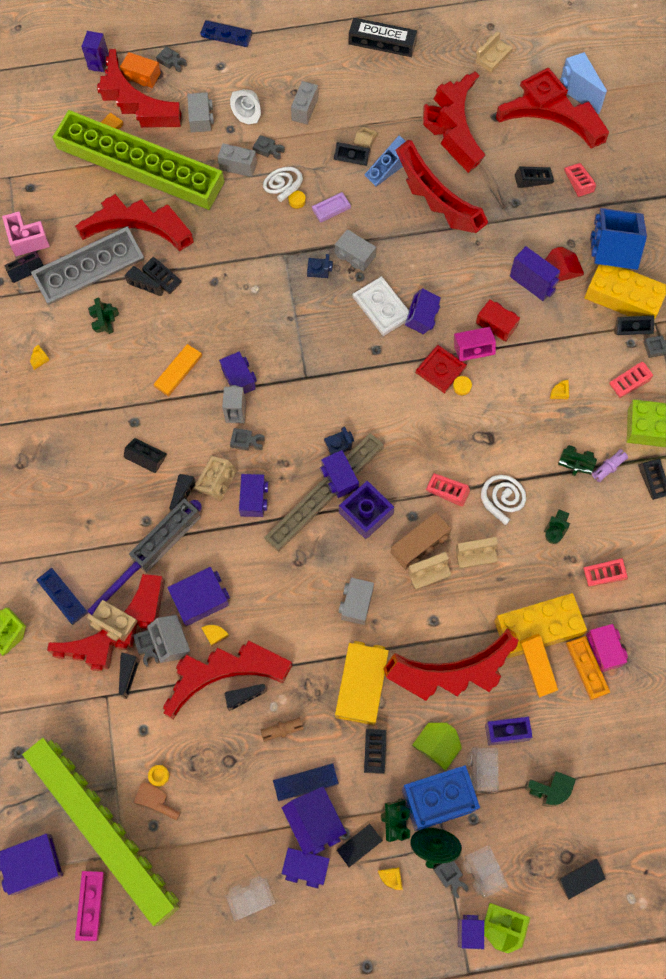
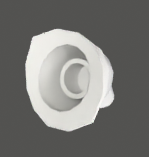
[230,89,261,125]

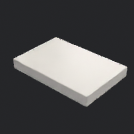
[352,276,409,336]

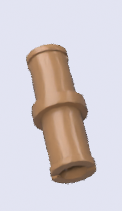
[260,717,303,742]

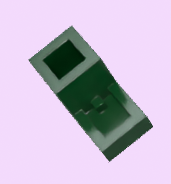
[525,771,576,807]

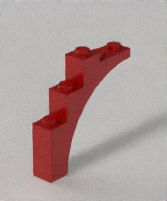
[97,49,182,128]
[433,71,486,173]
[496,91,609,149]
[395,140,488,233]
[75,194,194,252]
[47,574,165,671]
[383,628,519,701]
[163,640,292,720]

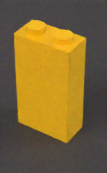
[335,641,389,726]

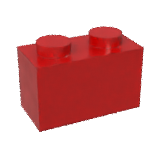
[476,299,520,342]

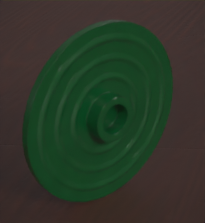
[410,828,462,869]

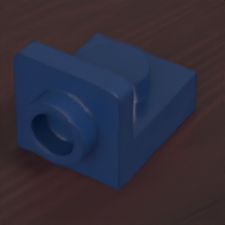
[307,254,333,278]
[324,427,354,455]

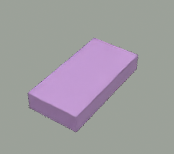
[312,192,351,223]

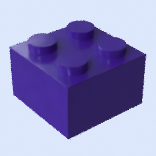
[339,481,394,540]

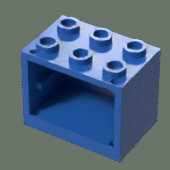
[590,208,647,270]
[402,765,480,831]

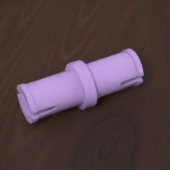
[592,449,628,482]

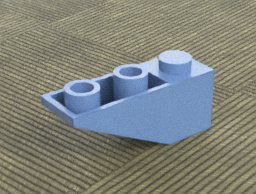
[364,135,406,186]

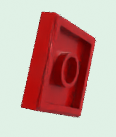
[520,67,568,109]
[415,345,467,394]

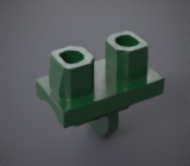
[88,297,119,334]
[558,445,597,476]
[544,509,570,544]
[381,798,410,842]

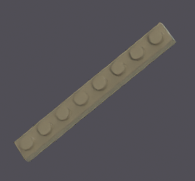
[264,433,384,552]

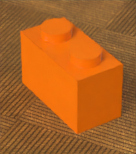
[120,52,161,88]

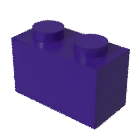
[81,31,109,72]
[405,288,441,334]
[219,351,257,394]
[320,450,359,498]
[239,474,269,517]
[485,717,533,746]
[281,848,330,889]
[458,915,484,949]

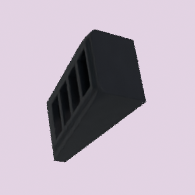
[515,166,554,188]
[142,257,182,294]
[125,266,163,296]
[638,458,666,500]
[169,474,196,512]
[119,653,140,699]
[224,684,267,711]
[364,729,387,774]

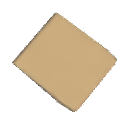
[354,127,378,148]

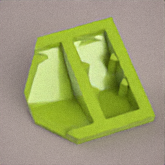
[0,608,26,656]
[412,723,462,771]
[484,903,531,954]

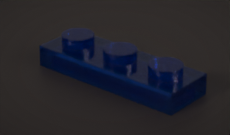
[200,20,252,48]
[36,568,88,625]
[273,763,339,802]

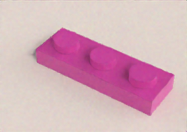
[75,871,105,941]

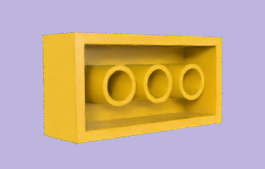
[584,264,666,320]
[494,593,587,659]

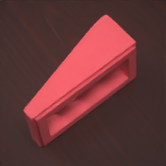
[564,163,596,197]
[609,362,653,398]
[426,473,470,507]
[583,558,628,587]

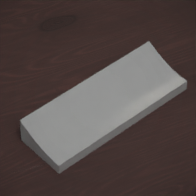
[31,226,144,305]

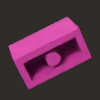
[454,327,496,361]
[586,624,628,672]

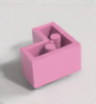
[2,212,50,256]

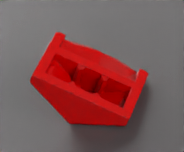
[423,104,446,135]
[545,247,584,282]

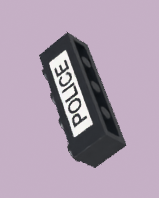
[348,17,417,57]

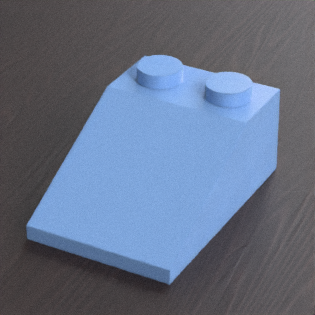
[560,52,607,114]

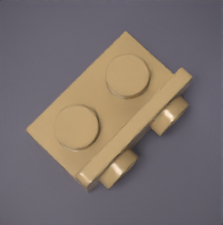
[476,31,512,73]
[194,456,237,501]
[455,537,498,569]
[408,552,451,590]
[87,600,137,642]

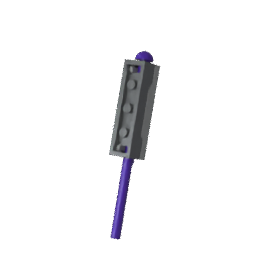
[87,498,202,615]

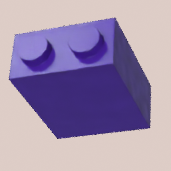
[510,246,560,301]
[167,567,230,627]
[281,786,346,855]
[0,834,63,895]

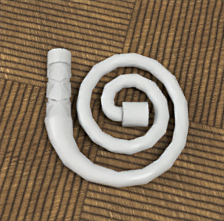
[263,167,303,202]
[481,475,526,525]

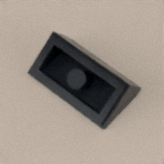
[334,142,371,166]
[4,251,44,283]
[614,315,654,335]
[124,438,167,473]
[336,824,383,868]
[557,859,606,900]

